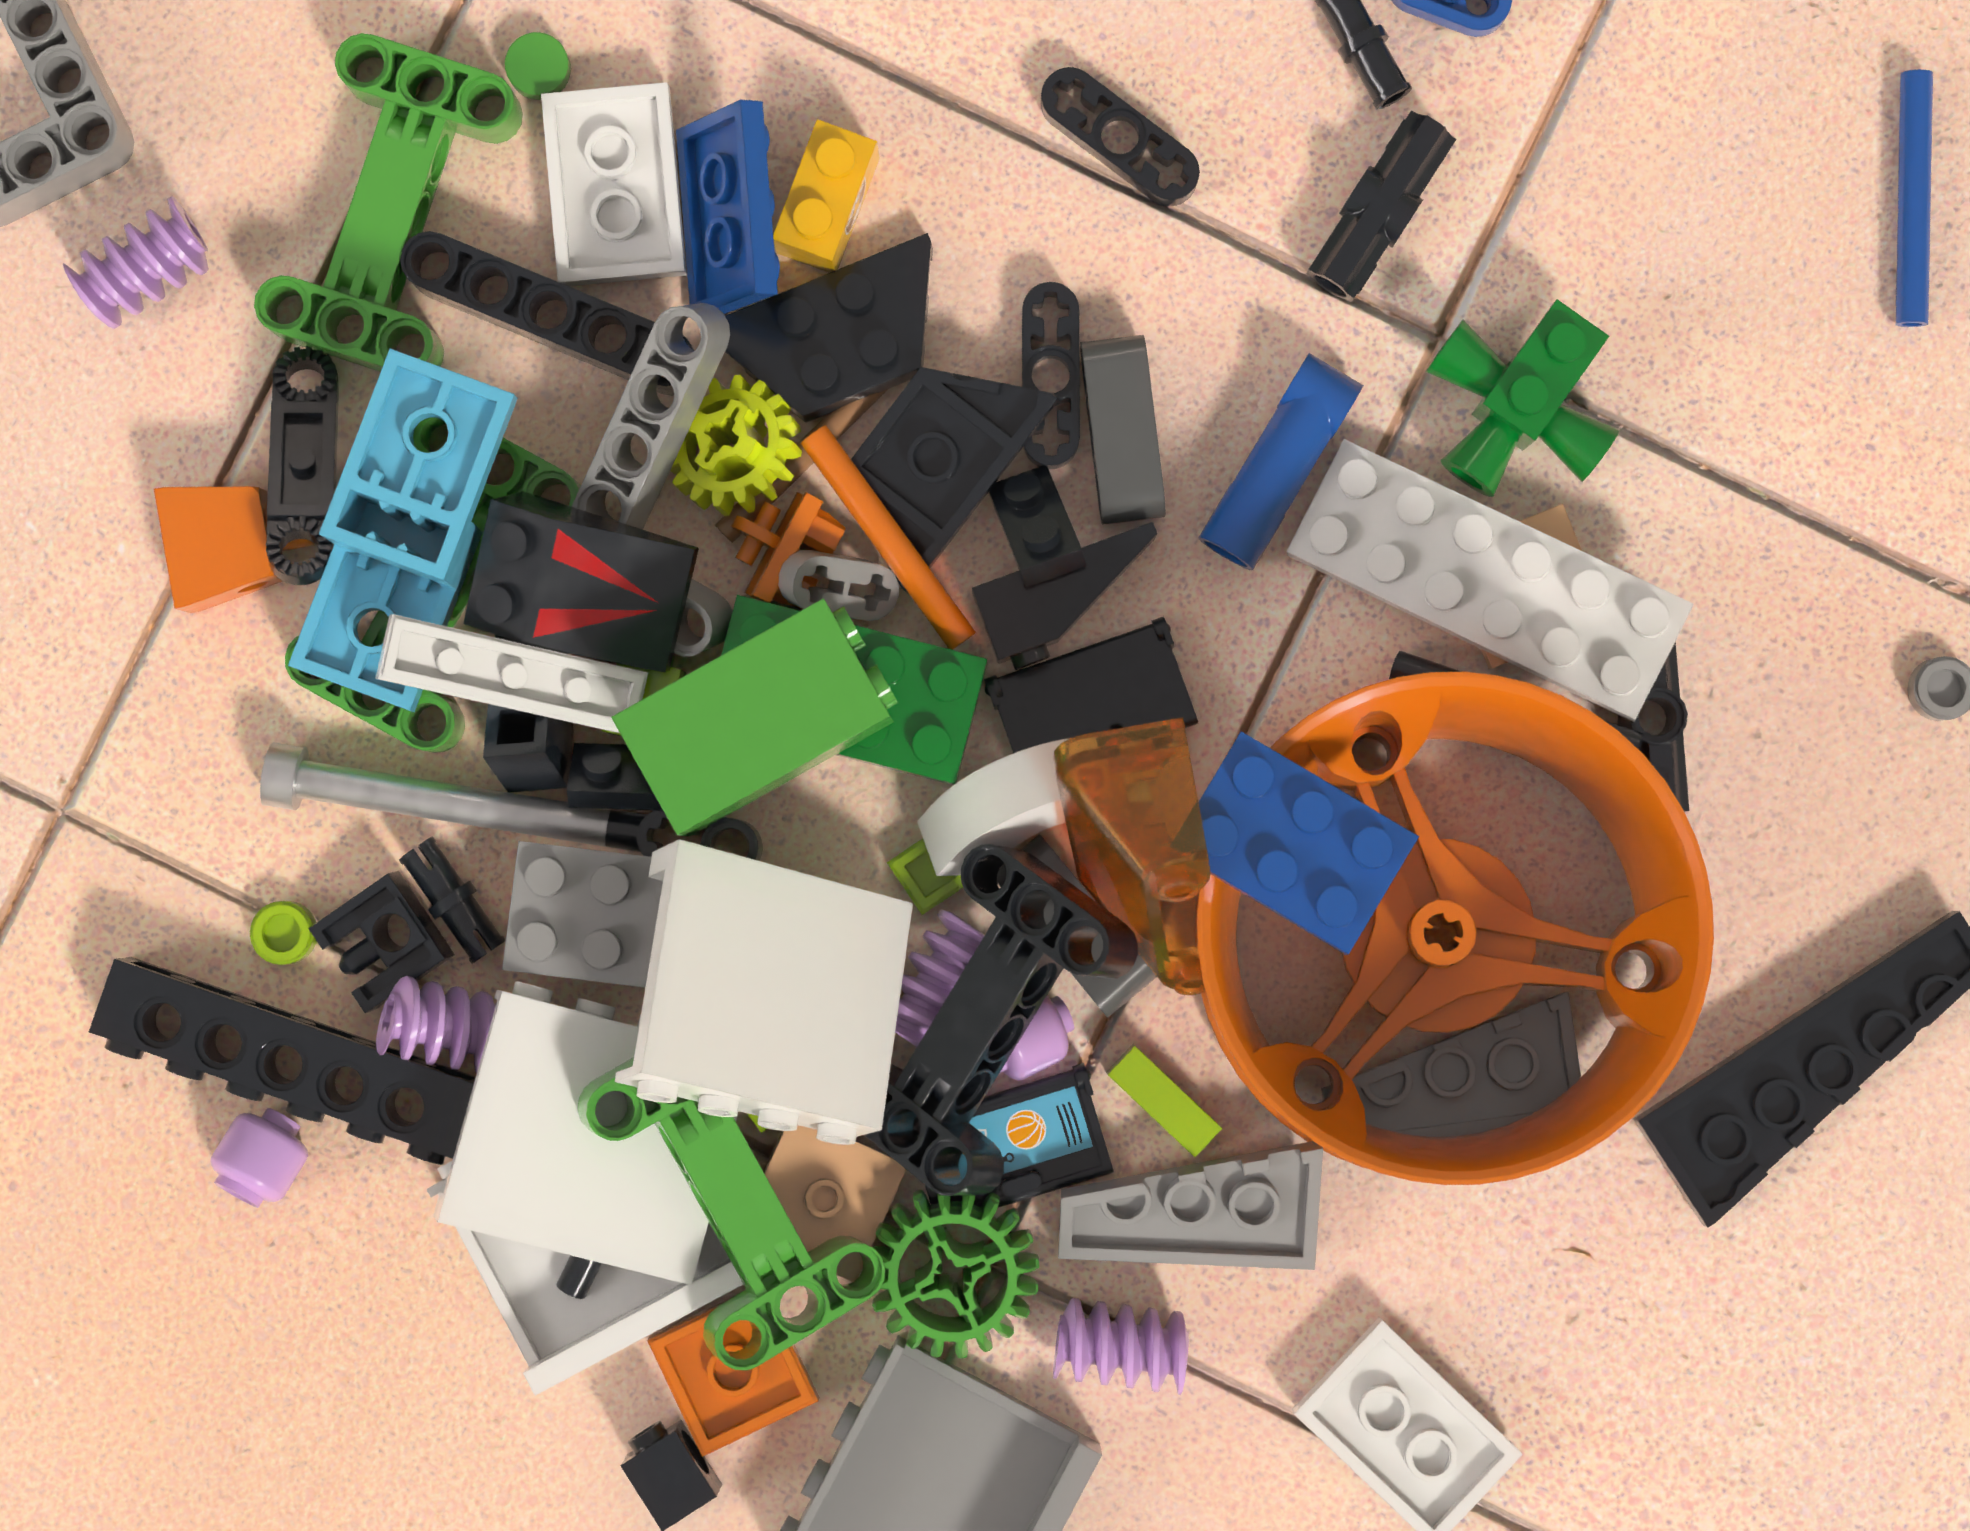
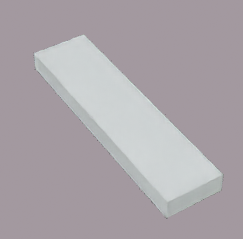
[375,614,648,733]

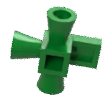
[1425,299,1620,497]

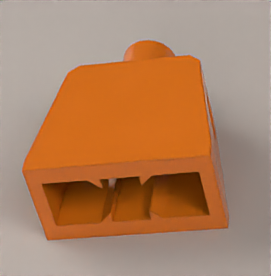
[154,486,315,613]

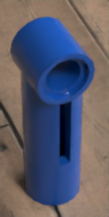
[1198,353,1364,570]

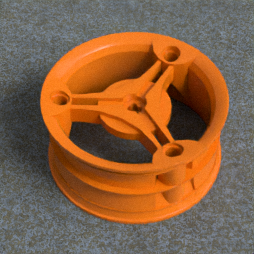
[1194,672,1714,1185]

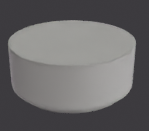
[1907,656,1970,721]

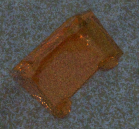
[1053,718,1211,995]

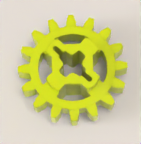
[670,375,802,516]

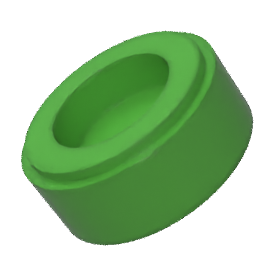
[505,32,571,100]

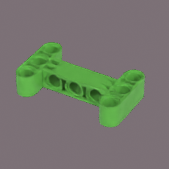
[254,33,523,372]
[285,418,581,753]
[578,1057,885,1370]

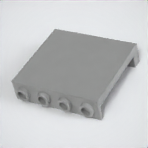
[780,1335,1102,1531]

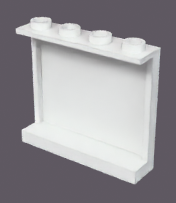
[615,839,913,1145]
[433,981,739,1285]
[426,1161,744,1396]

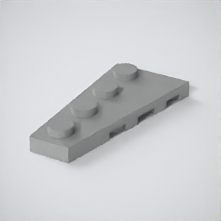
[1321,992,1581,1137]
[1058,1141,1323,1270]

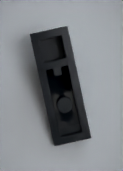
[972,522,1157,670]
[483,635,574,793]

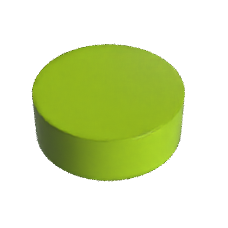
[250,901,317,965]

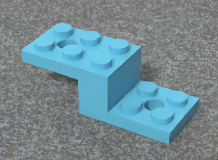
[288,348,518,712]

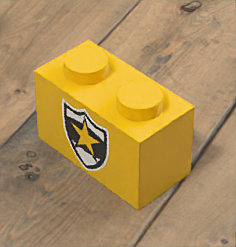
[773,119,880,273]

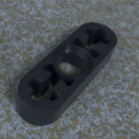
[1041,67,1200,206]
[1022,282,1080,469]

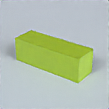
[1106,1044,1222,1157]

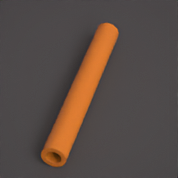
[800,425,976,650]

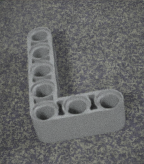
[0,0,134,227]
[572,303,733,657]

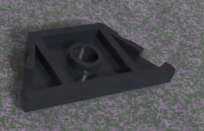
[725,233,933,423]
[851,367,1060,594]

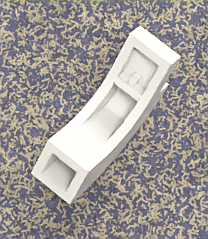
[917,736,1156,876]

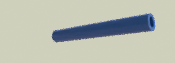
[1895,69,1933,327]

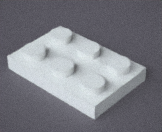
[541,82,687,286]
[1292,1317,1523,1531]

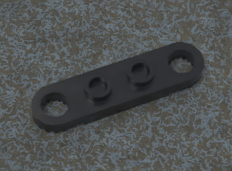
[266,346,339,585]

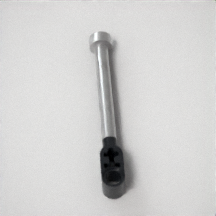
[260,742,763,861]

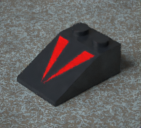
[463,491,699,673]

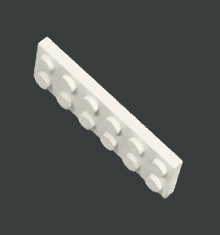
[1286,439,1694,722]

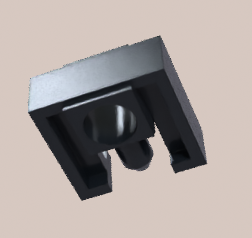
[308,871,455,1014]

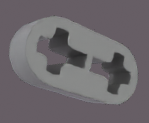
[778,550,899,621]

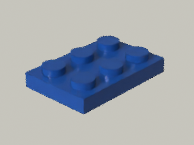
[676,99,780,314]
[1171,731,1419,955]

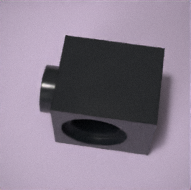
[620,1420,722,1531]

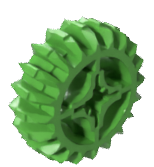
[872,1190,1040,1359]

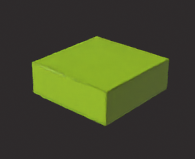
[887,838,963,915]

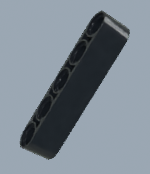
[400,231,694,396]

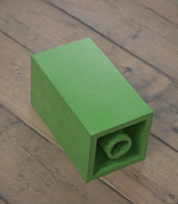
[611,598,898,837]

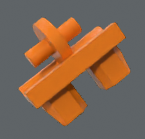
[731,492,846,609]

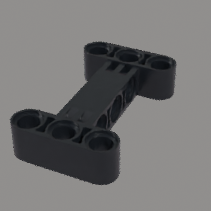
[865,844,1138,1196]

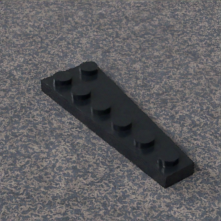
[1633,911,1970,1228]

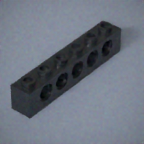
[88,957,476,1165]

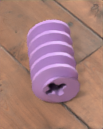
[63,195,209,329]
[895,909,985,1047]
[376,976,497,1074]
[1053,1298,1189,1395]

